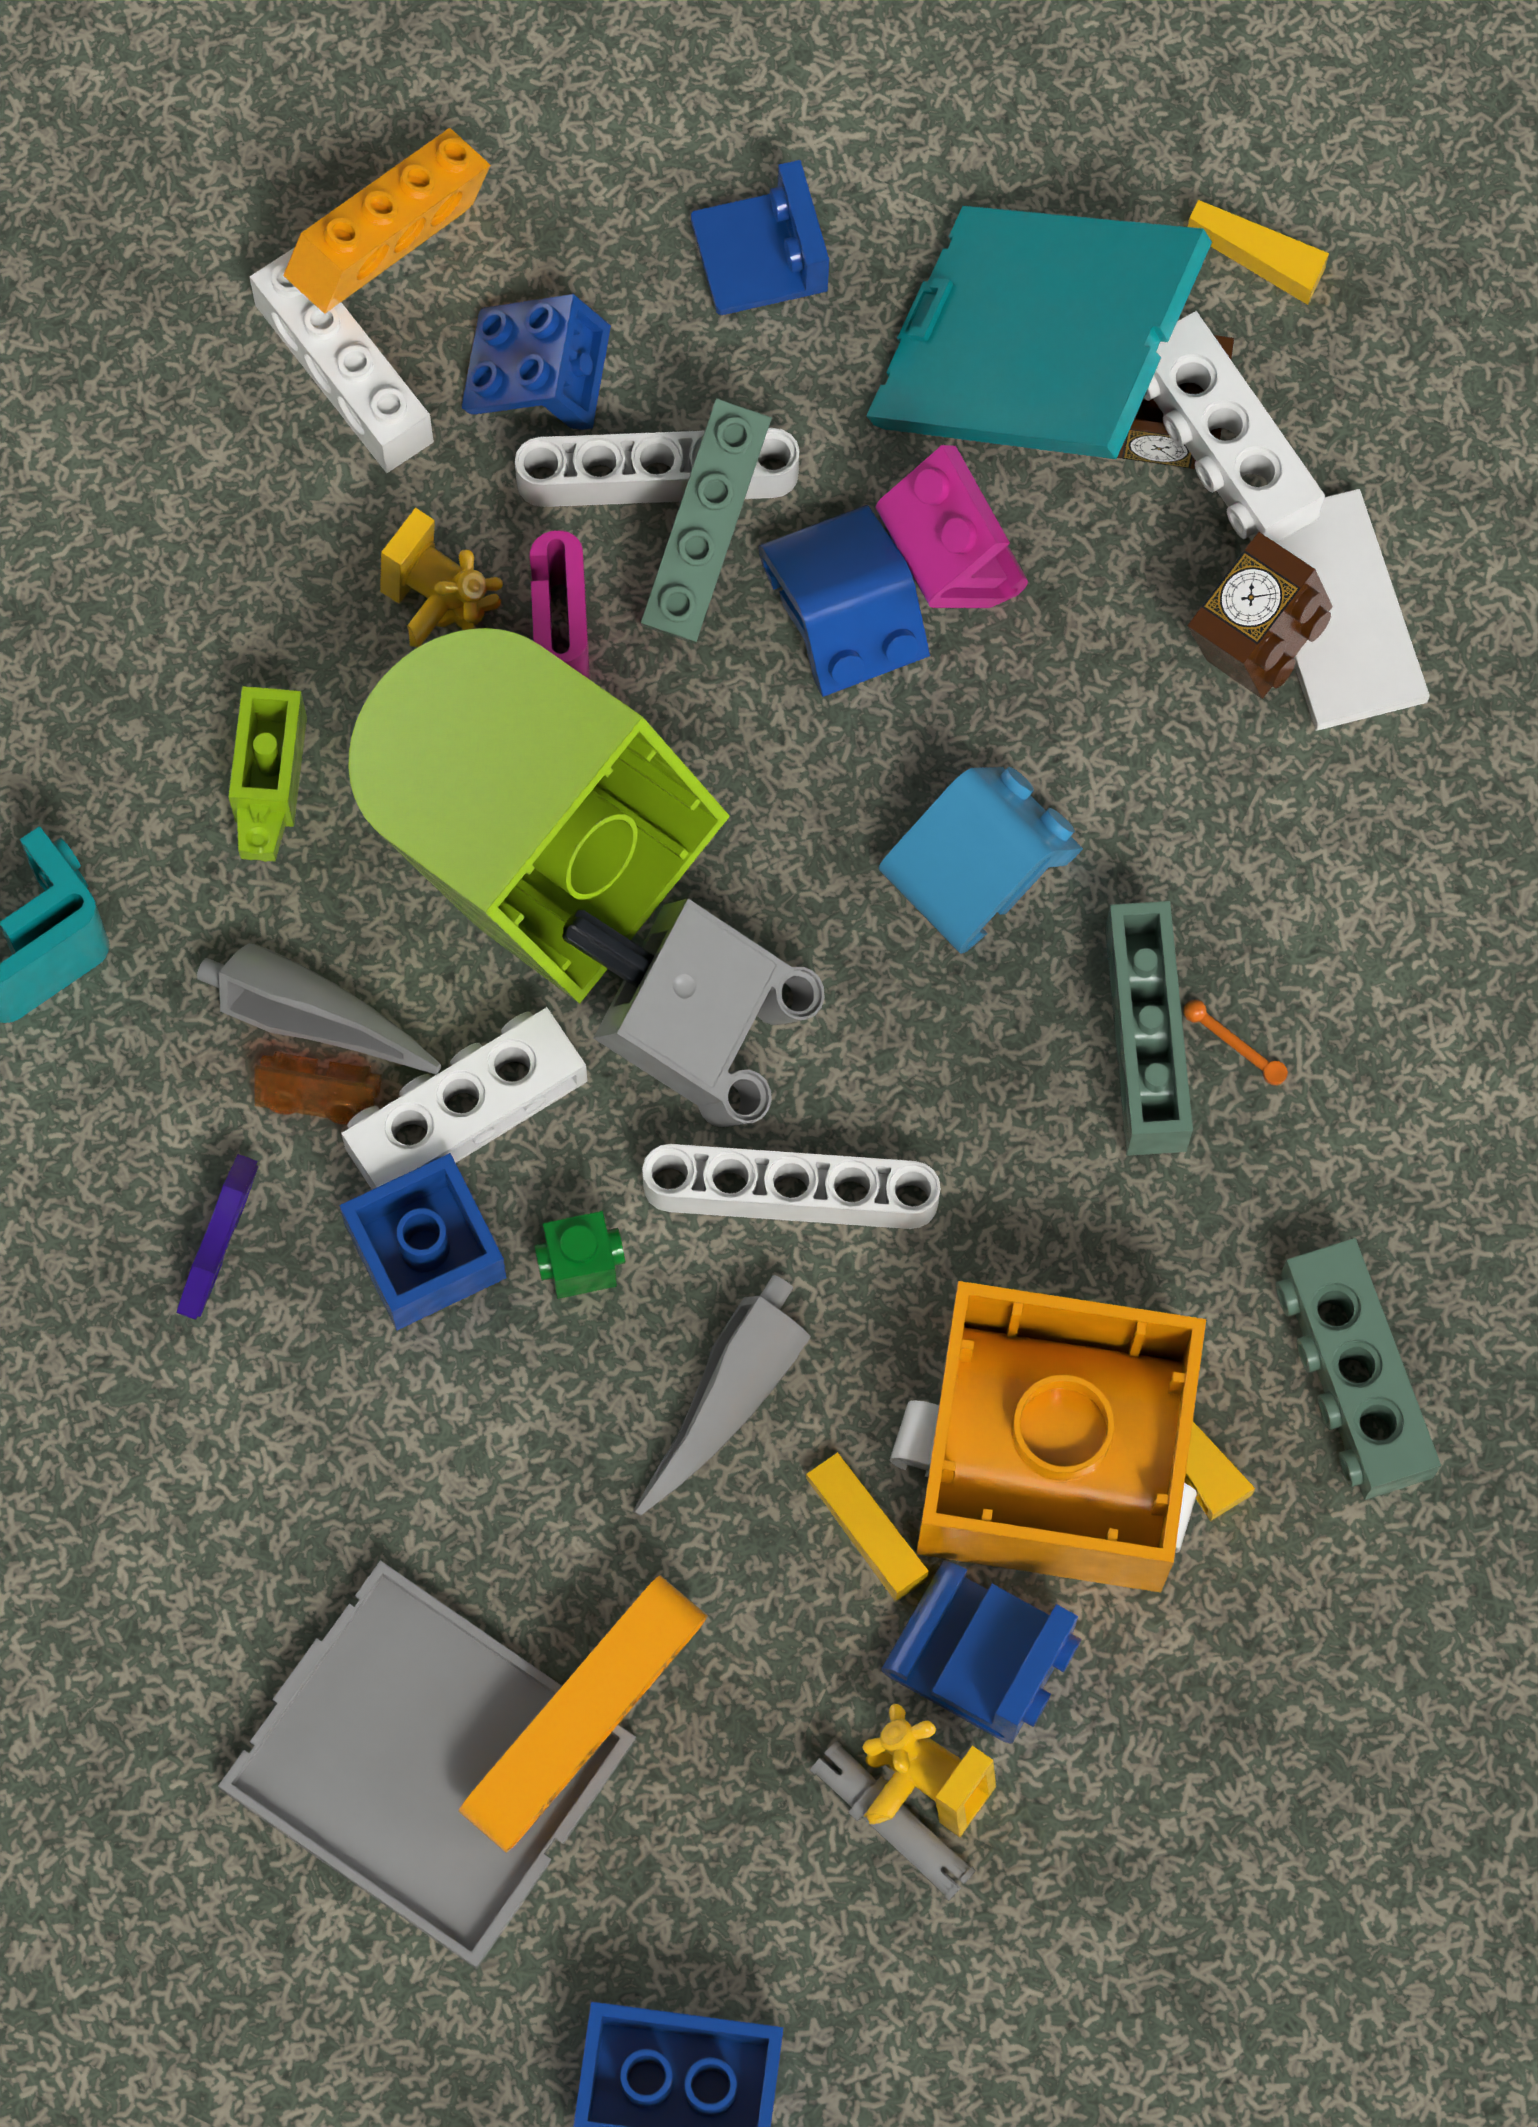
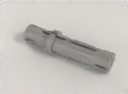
[810,1741,976,1901]

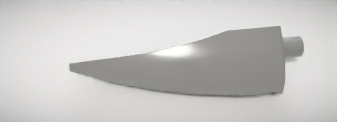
[197,943,441,1075]
[633,1275,811,1516]

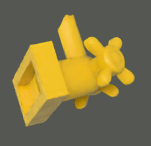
[380,507,503,648]
[862,1704,996,1837]

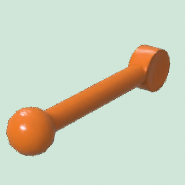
[1183,999,1288,1085]

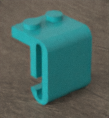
[0,826,110,1023]

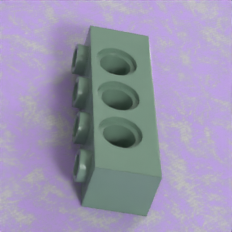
[641,398,772,644]
[1105,901,1193,1156]
[1276,1238,1441,1500]

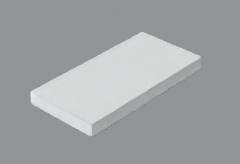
[1277,489,1430,731]

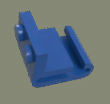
[758,505,930,697]
[881,1561,1082,1744]

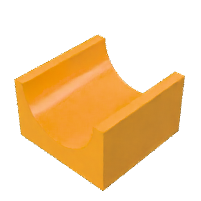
[916,1281,1206,1593]

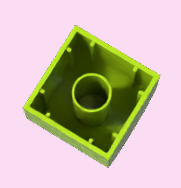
[348,628,730,1004]

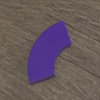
[176,1154,259,1320]

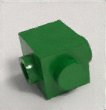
[534,1211,625,1299]

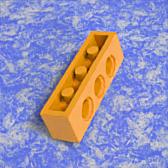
[283,128,491,314]

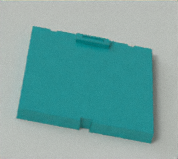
[866,206,1212,459]

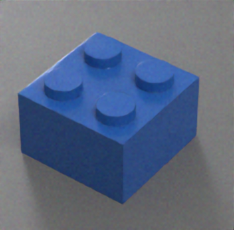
[339,1153,507,1331]

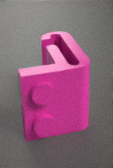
[876,445,1028,608]
[530,531,590,679]

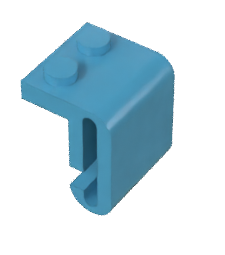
[878,767,1083,954]

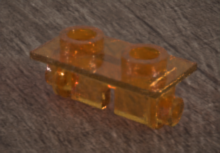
[255,1051,382,1125]

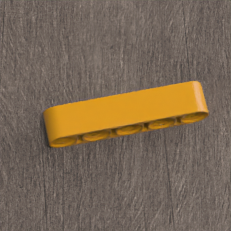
[458,1575,708,1853]

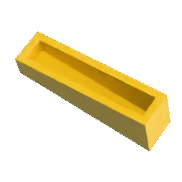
[1188,200,1329,305]
[1185,1422,1255,1521]
[806,1452,929,1602]

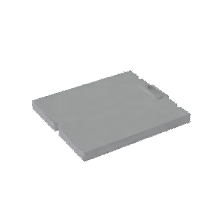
[218,1560,636,1969]

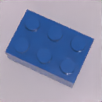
[573,2002,784,2127]

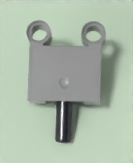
[562,899,825,1127]

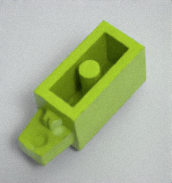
[228,686,307,862]

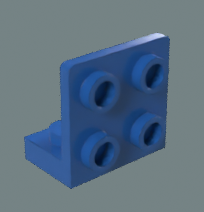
[691,160,829,315]
[462,294,611,430]

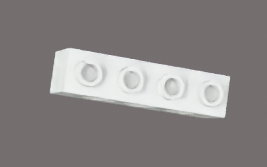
[250,247,434,473]
[1144,311,1325,543]
[341,1007,588,1190]

